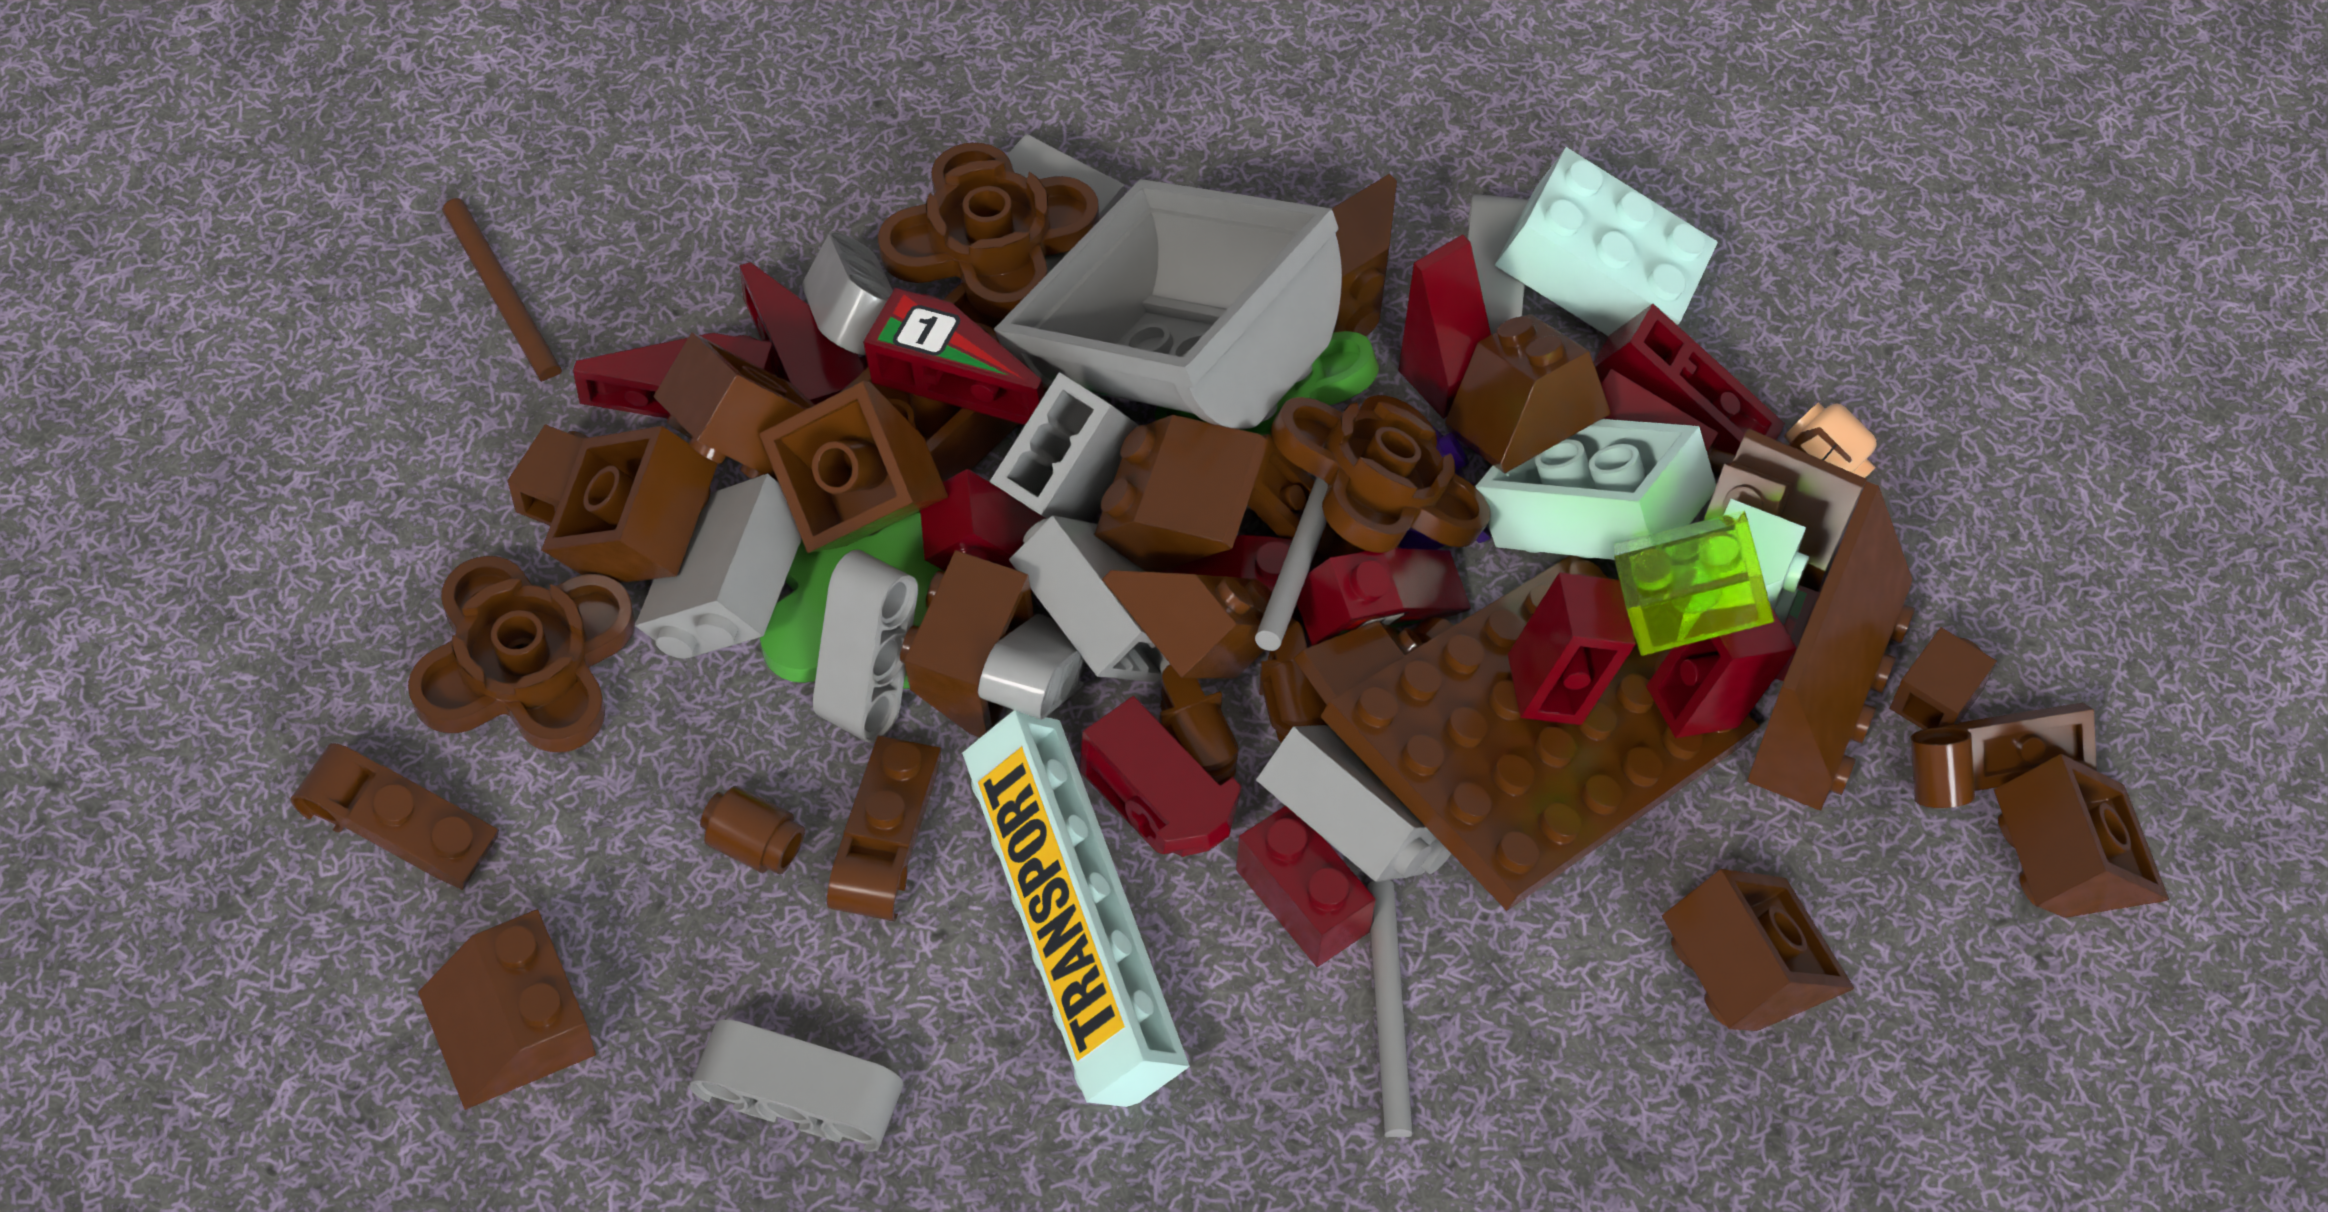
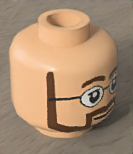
[1784,402,1876,478]

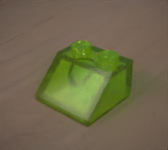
[1614,510,1774,656]

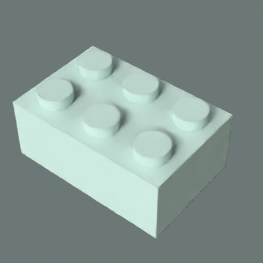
[1495,147,1718,336]
[1475,419,1716,564]

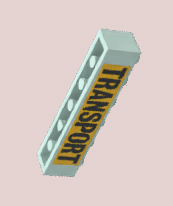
[962,710,1190,1107]

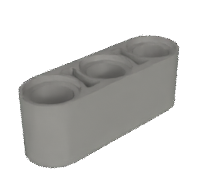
[1467,193,1529,335]
[801,231,893,355]
[813,549,918,744]
[978,613,1086,720]
[689,1020,904,1152]

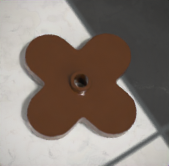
[878,142,1099,319]
[1270,395,1491,553]
[408,556,635,752]

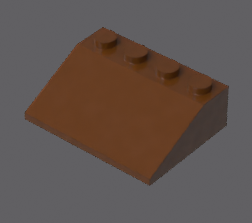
[1747,481,1915,811]

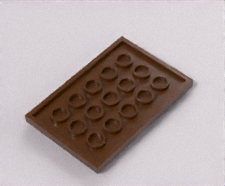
[1321,555,1760,911]

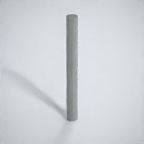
[1255,477,1328,651]
[1367,880,1413,1137]

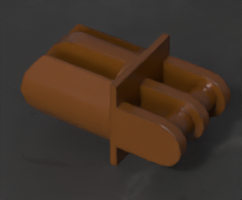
[1258,618,1328,743]
[1159,664,1239,786]

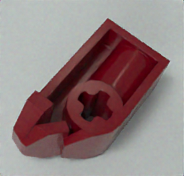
[1079,695,1242,857]

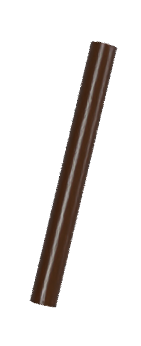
[442,198,562,382]

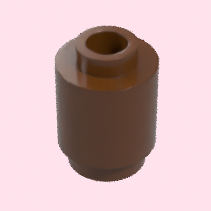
[700,786,805,875]

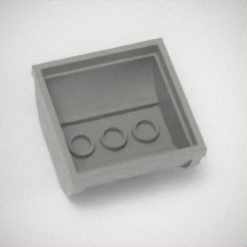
[994,179,1342,429]

